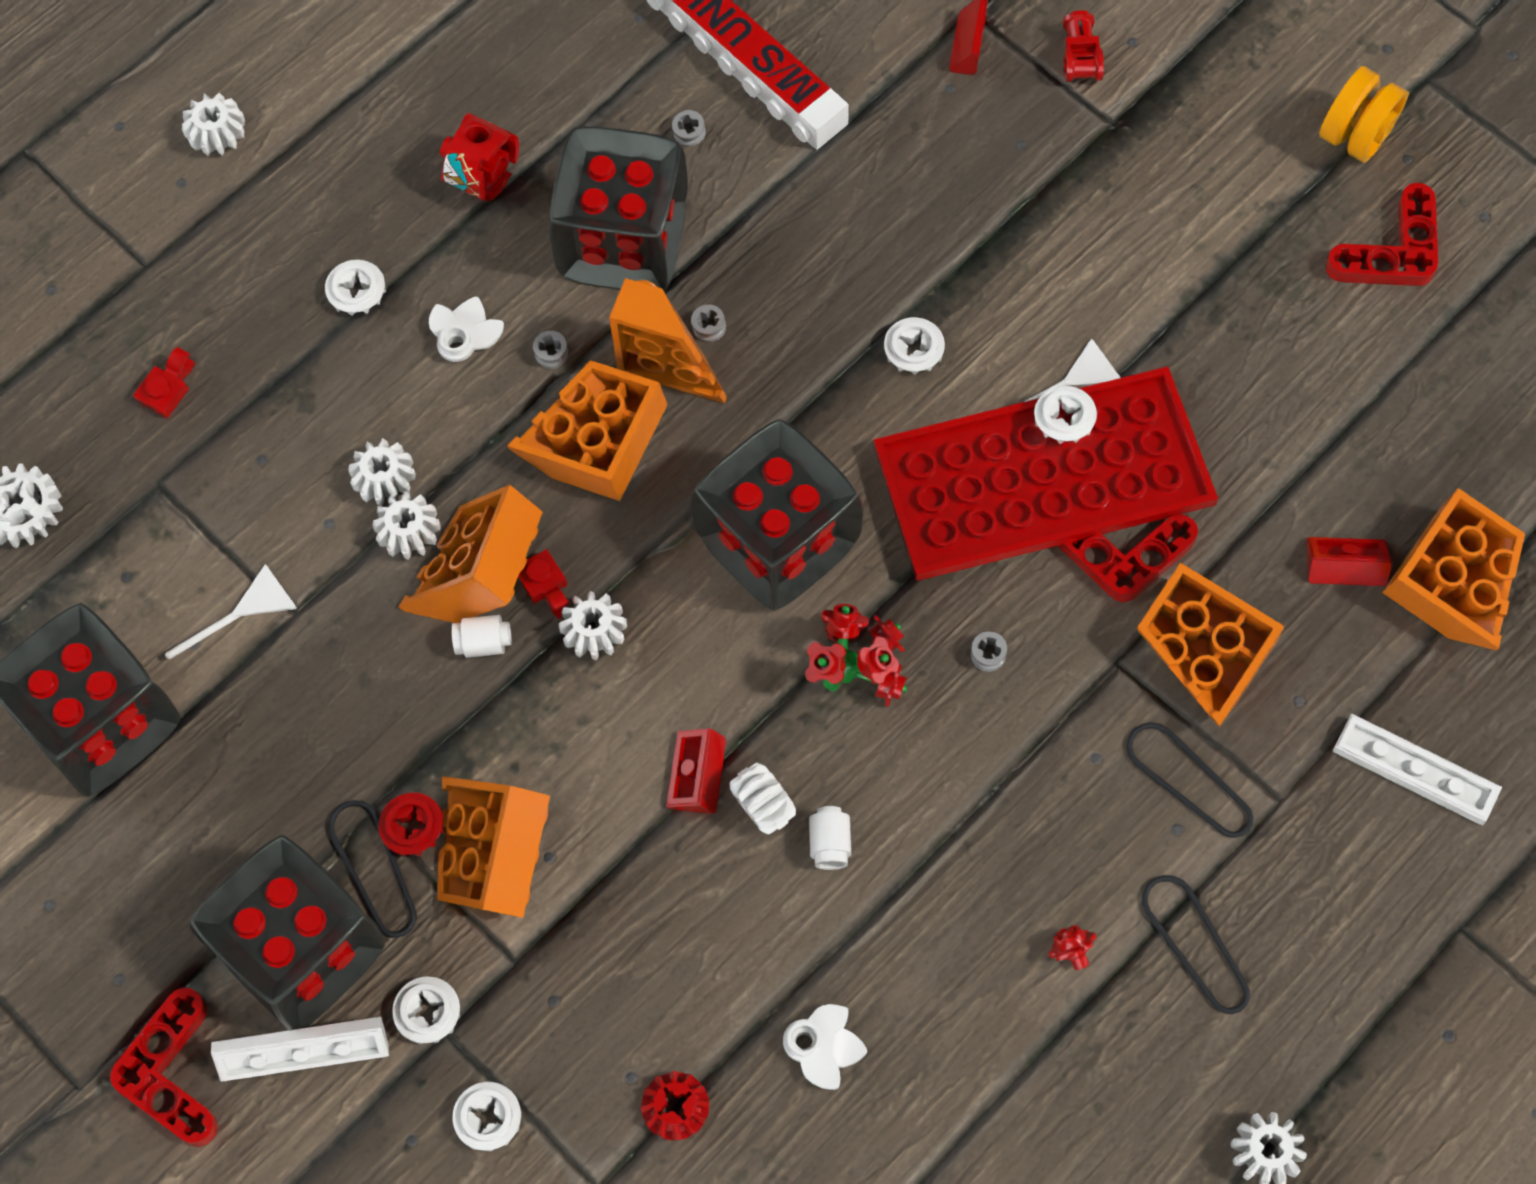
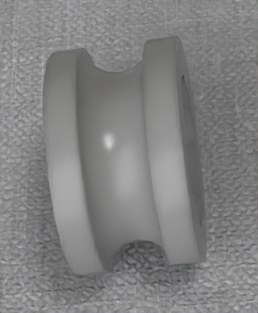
[672,110,706,146]
[691,304,726,342]
[533,331,568,369]
[970,631,1007,672]

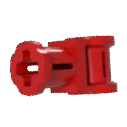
[1062,10,1104,82]

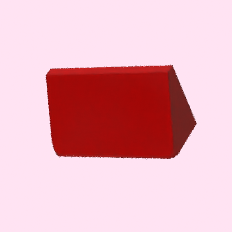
[949,0,988,75]
[1307,537,1392,586]
[666,728,726,814]

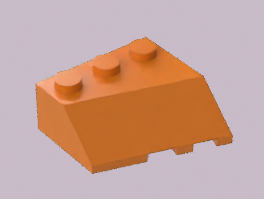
[609,278,727,404]
[1382,488,1525,651]
[437,776,550,918]

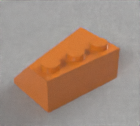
[507,360,668,501]
[398,484,543,623]
[1137,562,1285,727]

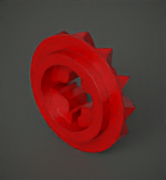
[378,792,444,857]
[641,1070,709,1141]

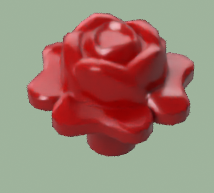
[1048,925,1097,970]

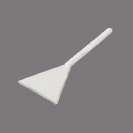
[1024,338,1121,402]
[165,564,297,659]

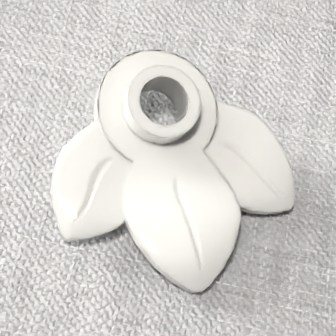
[429,296,504,362]
[783,1004,867,1090]

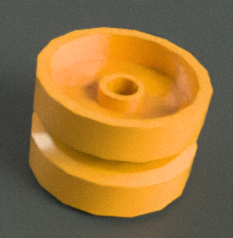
[1319,66,1409,163]

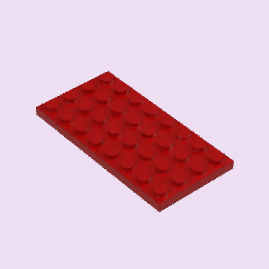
[873,366,1218,582]

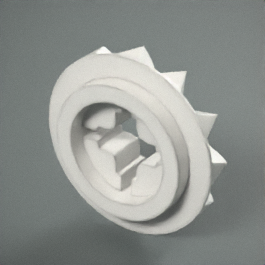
[325,260,386,316]
[884,317,945,375]
[1034,386,1097,444]
[393,977,460,1045]
[453,1082,522,1152]

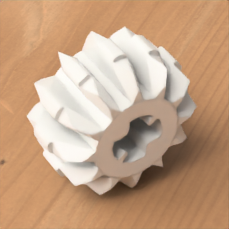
[182,93,245,156]
[348,438,416,507]
[373,491,441,560]
[559,590,627,661]
[730,763,796,835]
[1231,1112,1307,1184]

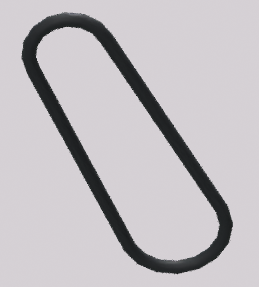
[1126,722,1254,838]
[328,800,417,938]
[1142,875,1250,1014]

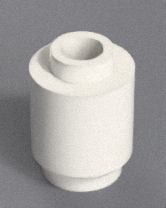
[452,615,512,658]
[809,806,852,870]

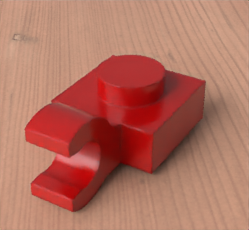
[133,347,196,419]
[518,549,569,620]

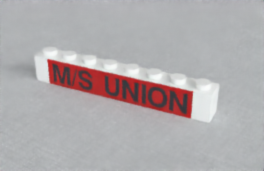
[646,0,849,150]

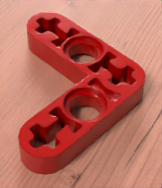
[1325,183,1438,286]
[1058,514,1198,602]
[110,988,218,1147]

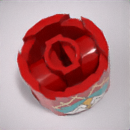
[440,113,520,201]

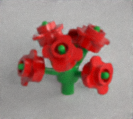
[805,604,907,707]

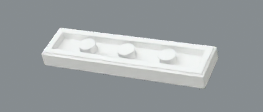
[1332,713,1502,826]
[211,1017,389,1082]

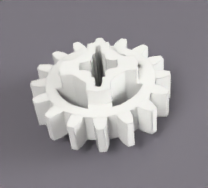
[0,464,63,548]

